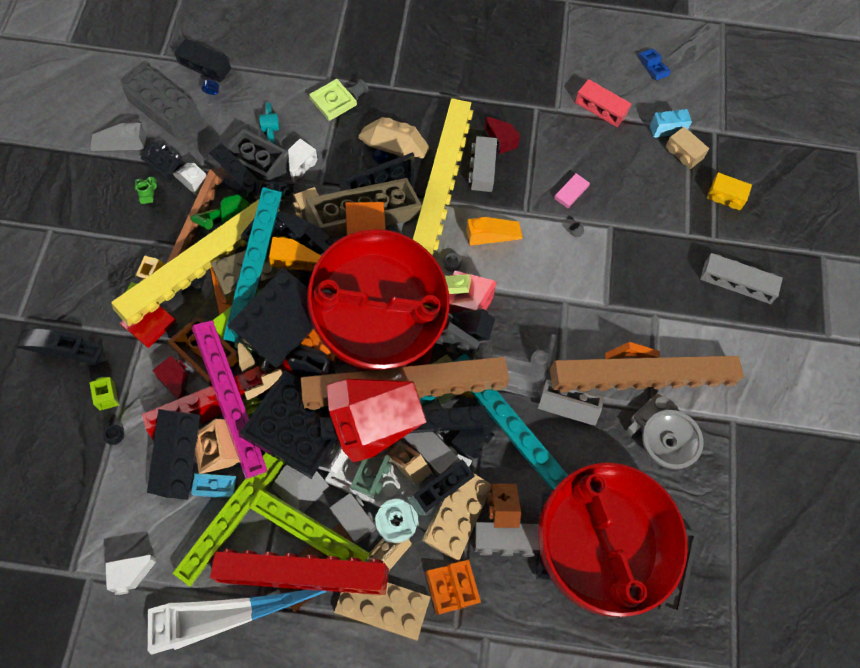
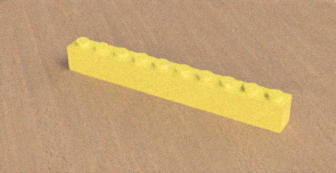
[413,98,473,256]
[111,200,280,327]

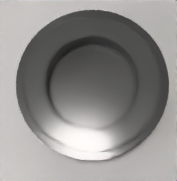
[443,252,462,272]

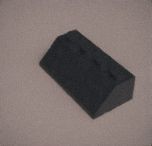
[147,409,202,500]

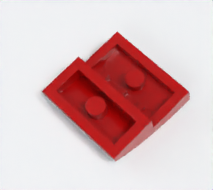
[119,306,177,348]

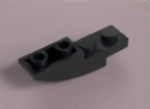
[274,211,330,256]
[17,329,103,365]

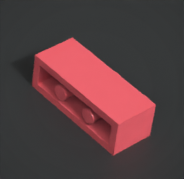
[575,79,631,127]

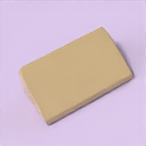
[238,343,257,373]
[367,538,412,570]

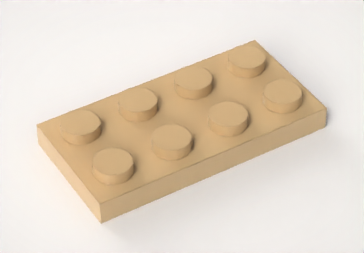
[422,473,492,561]
[334,582,430,641]

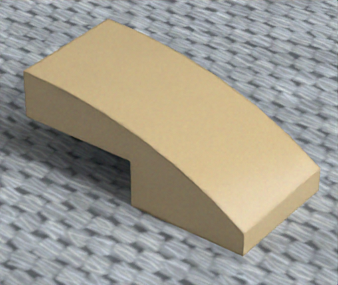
[244,368,282,400]

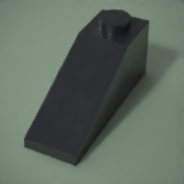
[408,459,475,517]

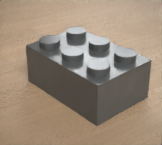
[227,129,289,181]

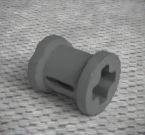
[347,79,369,101]

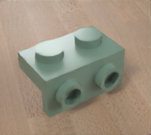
[350,454,392,498]

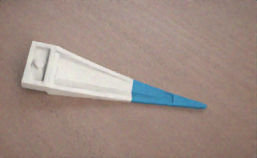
[147,590,327,654]

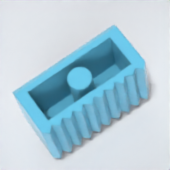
[650,109,692,137]

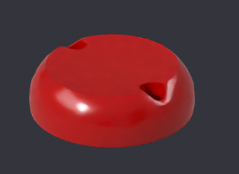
[307,229,449,371]
[538,463,688,617]

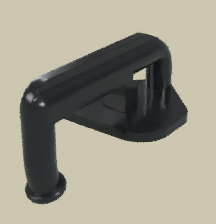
[260,345,332,377]

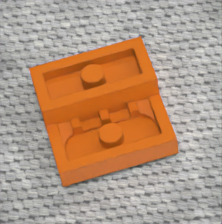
[346,202,385,235]
[425,560,481,615]

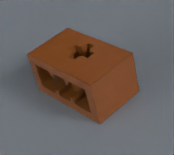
[487,484,521,528]

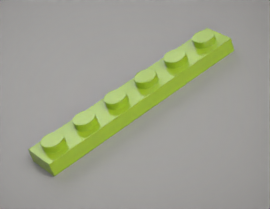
[250,488,371,562]

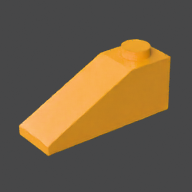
[466,217,523,246]
[269,237,321,272]

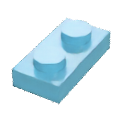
[191,473,237,498]

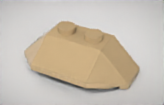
[358,117,429,158]

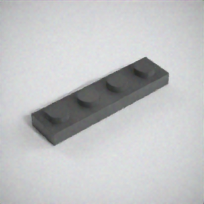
[658,529,699,617]

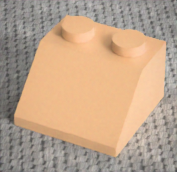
[196,419,240,474]

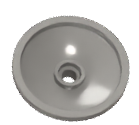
[642,410,704,469]

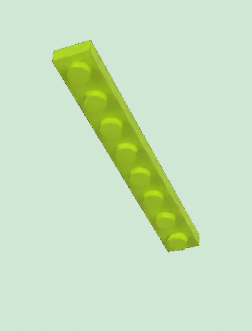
[172,453,285,587]

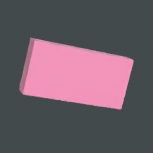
[554,173,590,208]

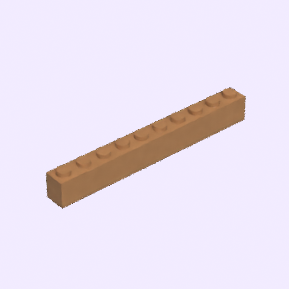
[549,356,744,392]
[301,357,509,410]

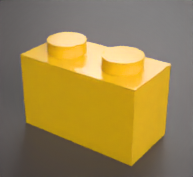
[707,173,752,210]

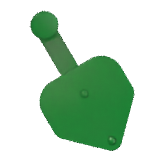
[190,194,251,230]

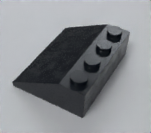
[340,152,415,191]
[227,268,314,369]

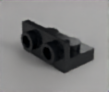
[140,141,185,179]

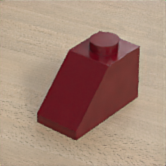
[484,117,520,154]
[152,355,188,400]

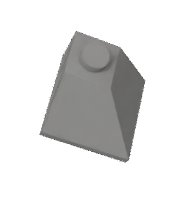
[271,465,330,513]

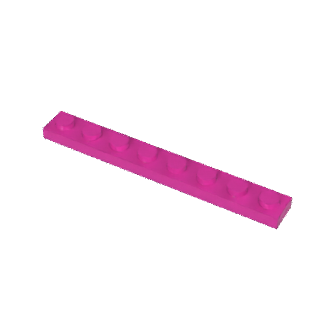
[192,321,268,479]

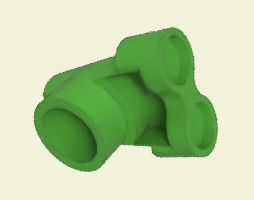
[135,177,157,204]

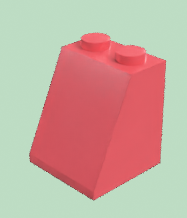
[449,271,497,316]

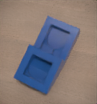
[639,48,671,81]

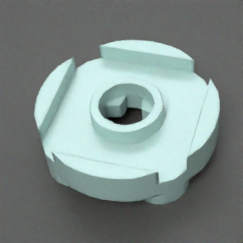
[375,499,418,543]

